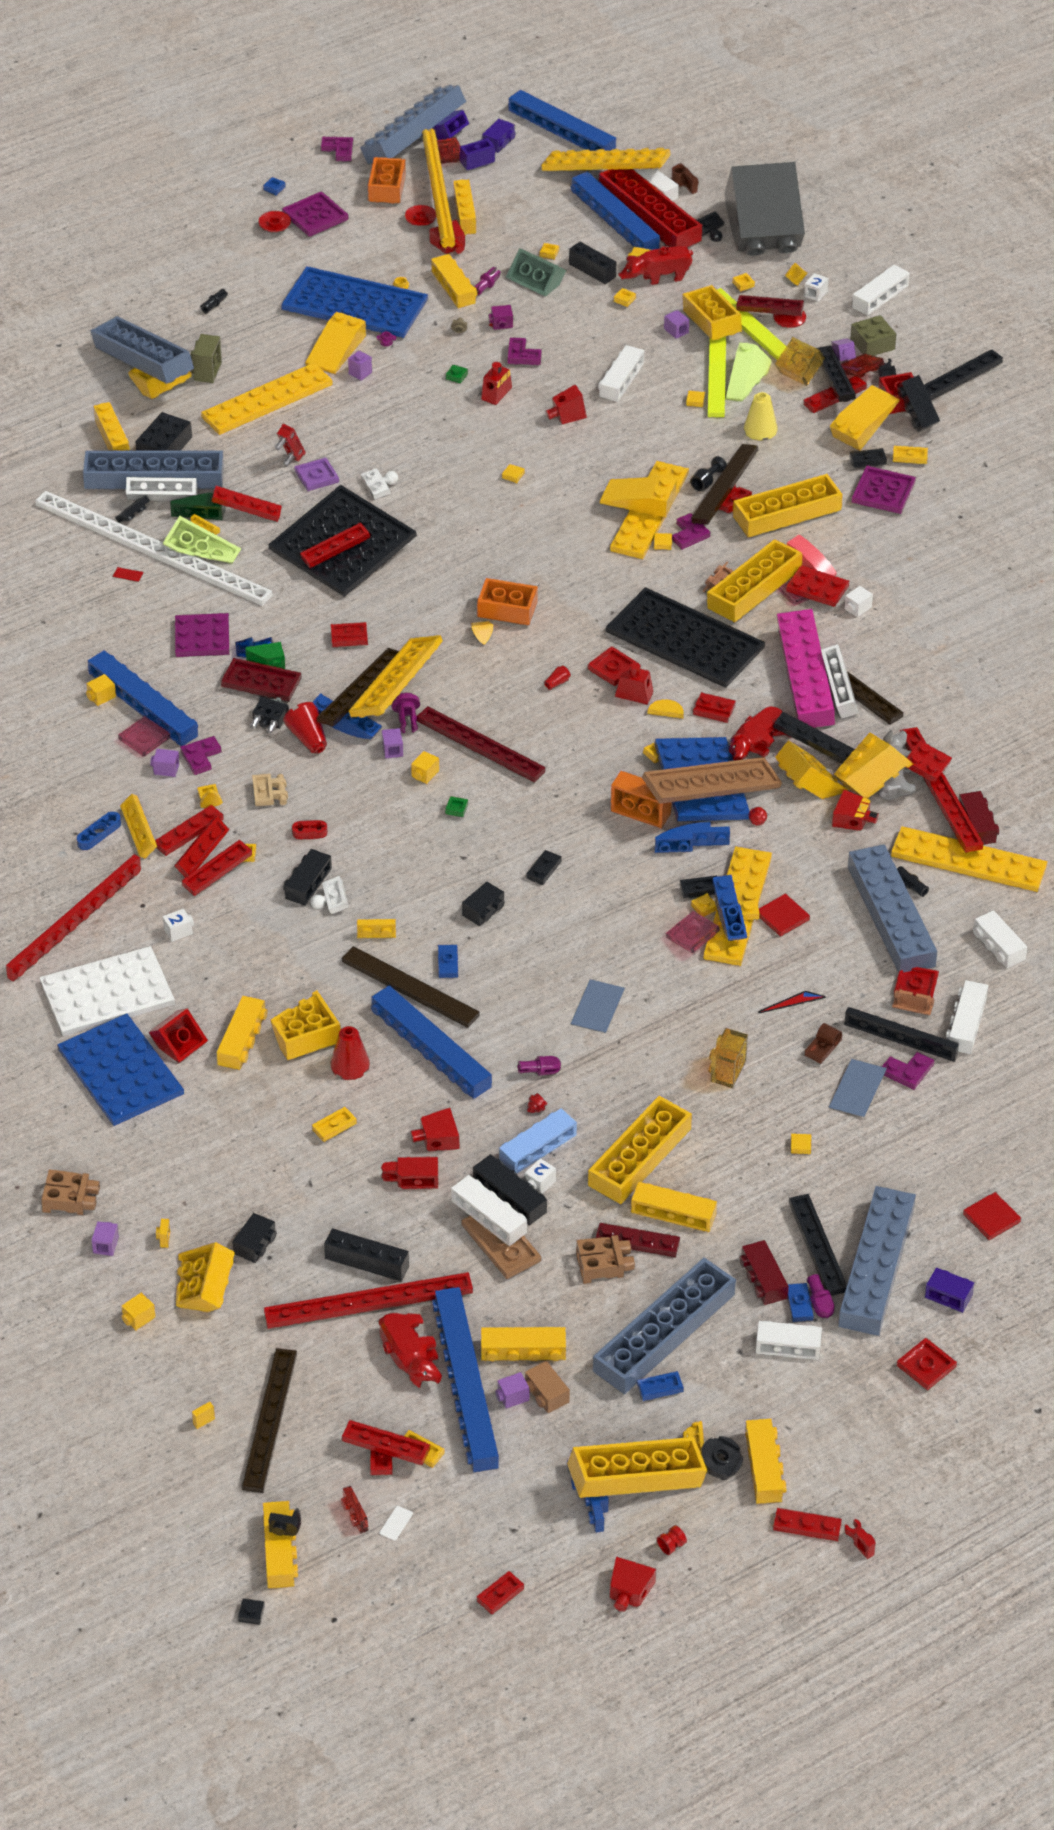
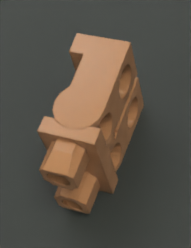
[41,1169,100,1215]
[576,1235,635,1284]

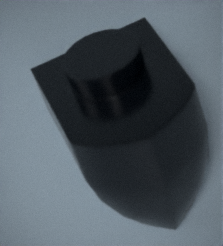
[268,1508,301,1536]

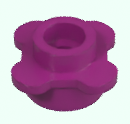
[377,331,396,347]

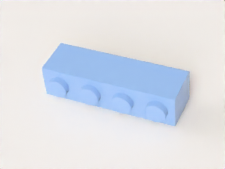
[499,1108,577,1174]

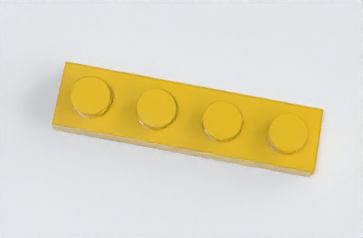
[120,794,157,859]

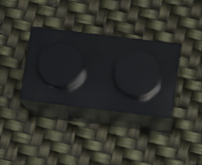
[462,881,505,926]
[233,1213,277,1263]

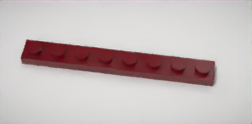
[417,706,546,783]

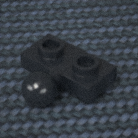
[696,211,725,242]

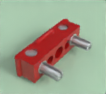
[275,424,306,466]

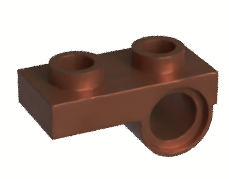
[671,163,699,194]
[804,1023,843,1064]

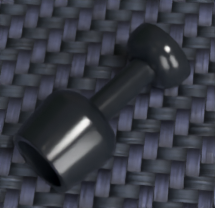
[690,456,727,491]

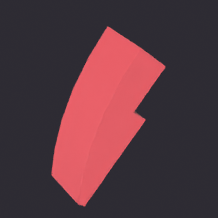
[787,534,837,576]

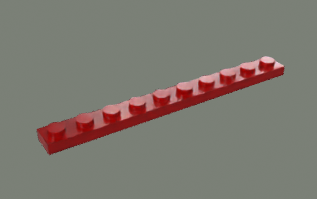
[900,727,984,853]
[6,854,141,982]
[264,1272,473,1329]

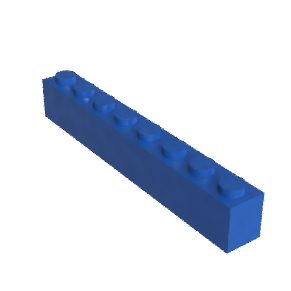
[509,90,616,151]
[571,171,660,250]
[87,650,198,746]
[371,985,492,1099]

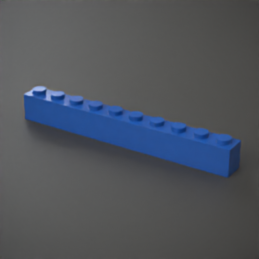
[432,1287,499,1473]

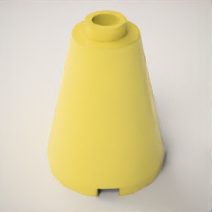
[744,392,778,441]

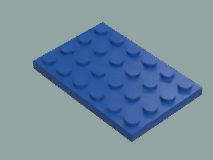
[654,737,750,821]
[57,1013,184,1126]

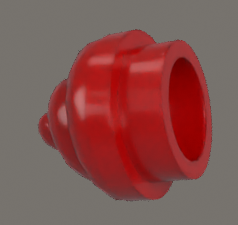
[748,807,767,826]
[527,1093,548,1113]

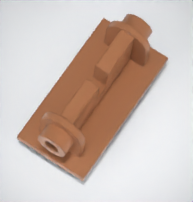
[703,562,733,592]
[892,989,935,1015]

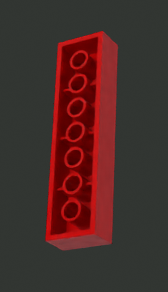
[599,169,702,247]

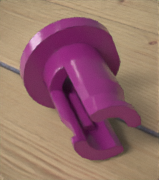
[391,693,420,733]

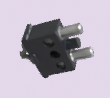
[250,697,289,734]

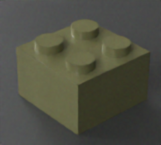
[850,315,897,358]
[190,334,222,383]

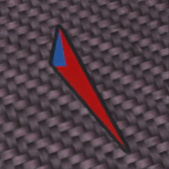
[758,991,826,1014]

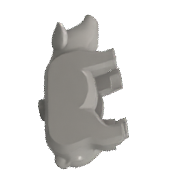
[877,730,915,800]

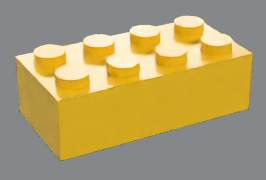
[682,285,742,340]

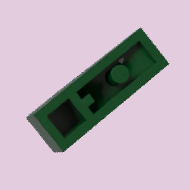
[170,492,226,520]

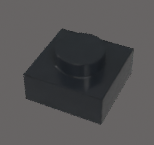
[238,1598,265,1625]

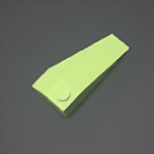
[726,342,772,402]
[163,516,241,564]

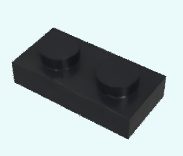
[849,448,887,468]
[115,495,150,523]
[527,850,562,885]
[680,875,717,899]

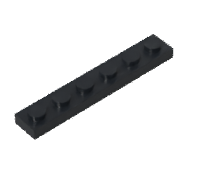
[815,345,856,402]
[924,349,1003,400]
[773,711,855,764]
[844,1007,959,1062]
[789,1193,847,1296]

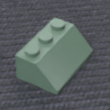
[506,248,567,297]

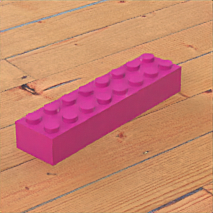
[777,609,835,728]

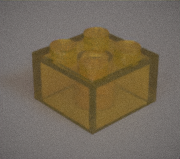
[775,337,825,386]
[708,1028,748,1088]

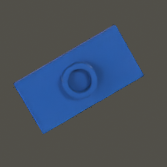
[438,945,458,978]
[788,1283,814,1322]
[637,1371,684,1401]

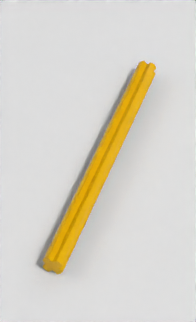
[422,128,455,248]

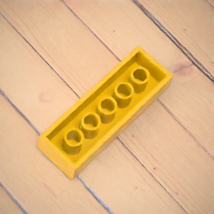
[733,474,843,538]
[707,539,802,623]
[588,1096,692,1204]
[567,1437,707,1498]

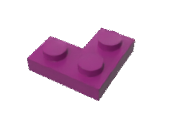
[321,136,354,162]
[507,337,542,365]
[672,513,711,550]
[180,736,222,775]
[882,1052,934,1090]

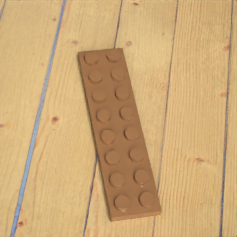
[642,757,782,804]

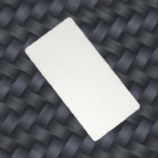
[379,1506,413,1541]

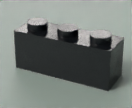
[569,242,617,285]
[897,375,940,432]
[283,849,332,906]

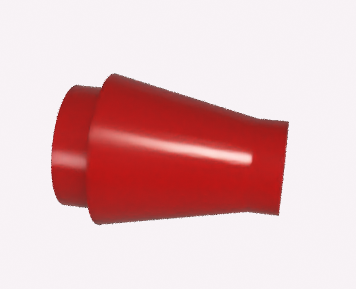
[544,665,571,690]

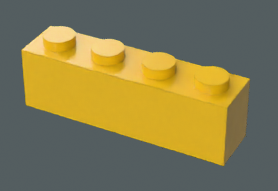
[453,179,476,234]
[431,254,477,308]
[93,402,130,451]
[217,995,268,1070]
[631,1182,717,1233]
[481,1327,566,1361]
[745,1418,786,1504]
[263,1501,298,1589]

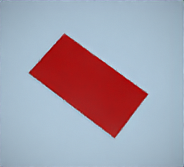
[112,567,144,582]

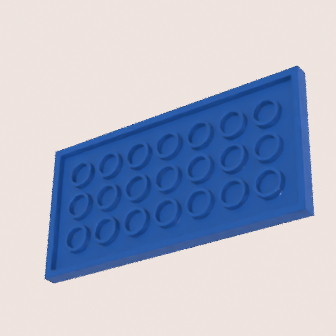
[281,266,428,338]

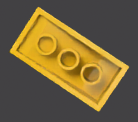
[305,312,366,374]
[830,385,900,451]
[600,477,677,517]

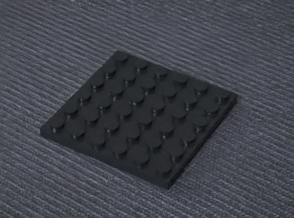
[268,485,417,597]

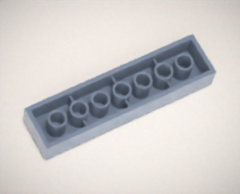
[360,84,466,164]
[90,316,194,384]
[83,451,224,489]
[847,844,937,973]
[838,1186,916,1336]
[593,1257,736,1395]

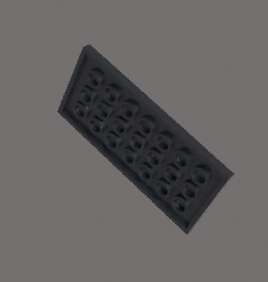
[606,587,765,688]

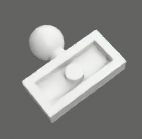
[361,468,398,500]
[310,876,349,914]

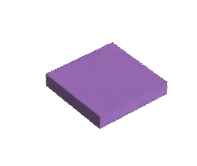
[294,457,339,491]

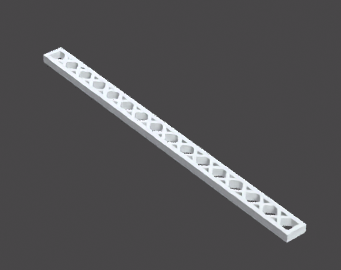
[35,491,272,606]

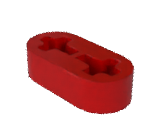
[292,820,328,839]

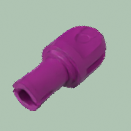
[474,267,501,295]
[517,1056,561,1076]
[807,1274,835,1318]

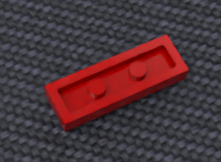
[773,1508,842,1541]

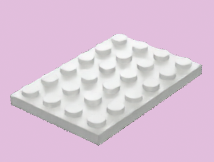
[39,946,175,1037]

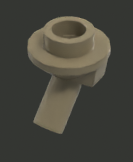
[451,317,467,333]

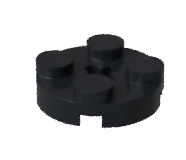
[700,1436,743,1480]

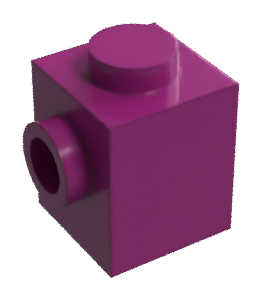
[488,305,513,330]

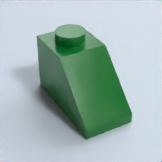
[245,642,285,669]

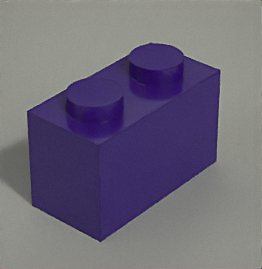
[432,110,470,140]
[482,119,516,153]
[460,138,495,170]
[925,1267,975,1313]

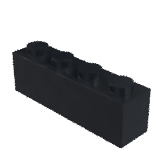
[473,1154,547,1226]
[324,1228,409,1282]

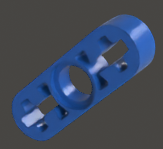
[77,812,121,850]

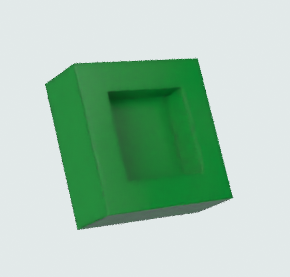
[446,365,468,384]
[445,796,468,817]

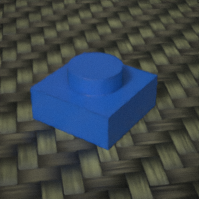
[263,177,286,195]

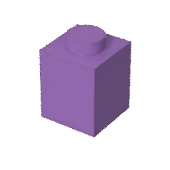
[664,310,690,339]
[831,338,856,361]
[348,350,372,381]
[382,728,403,759]
[150,749,180,777]
[92,1221,119,1256]
[495,1372,529,1409]

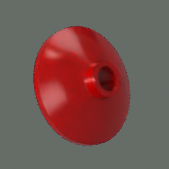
[405,205,437,226]
[259,211,291,232]
[773,311,806,328]

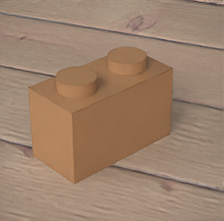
[525,1361,570,1413]

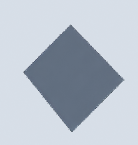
[571,979,625,1033]
[829,1059,887,1117]

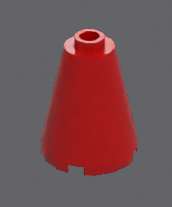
[283,702,327,754]
[330,1026,370,1080]

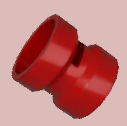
[656,1525,687,1555]

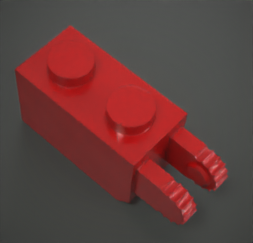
[381,1156,438,1189]

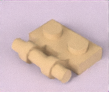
[252,773,288,806]

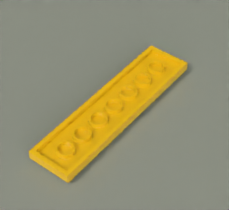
[541,148,671,171]
[201,363,333,435]
[610,461,689,559]
[349,635,443,718]
[891,826,1048,892]
[703,846,772,966]

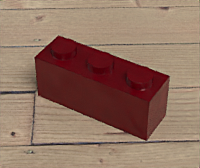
[959,791,999,845]
[739,1240,789,1306]

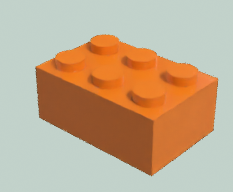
[368,157,406,204]
[477,578,538,625]
[611,771,671,829]

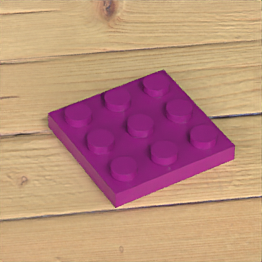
[282,191,349,237]
[851,466,916,514]
[175,613,230,657]

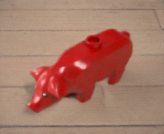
[618,246,693,285]
[729,706,792,761]
[378,1313,442,1388]

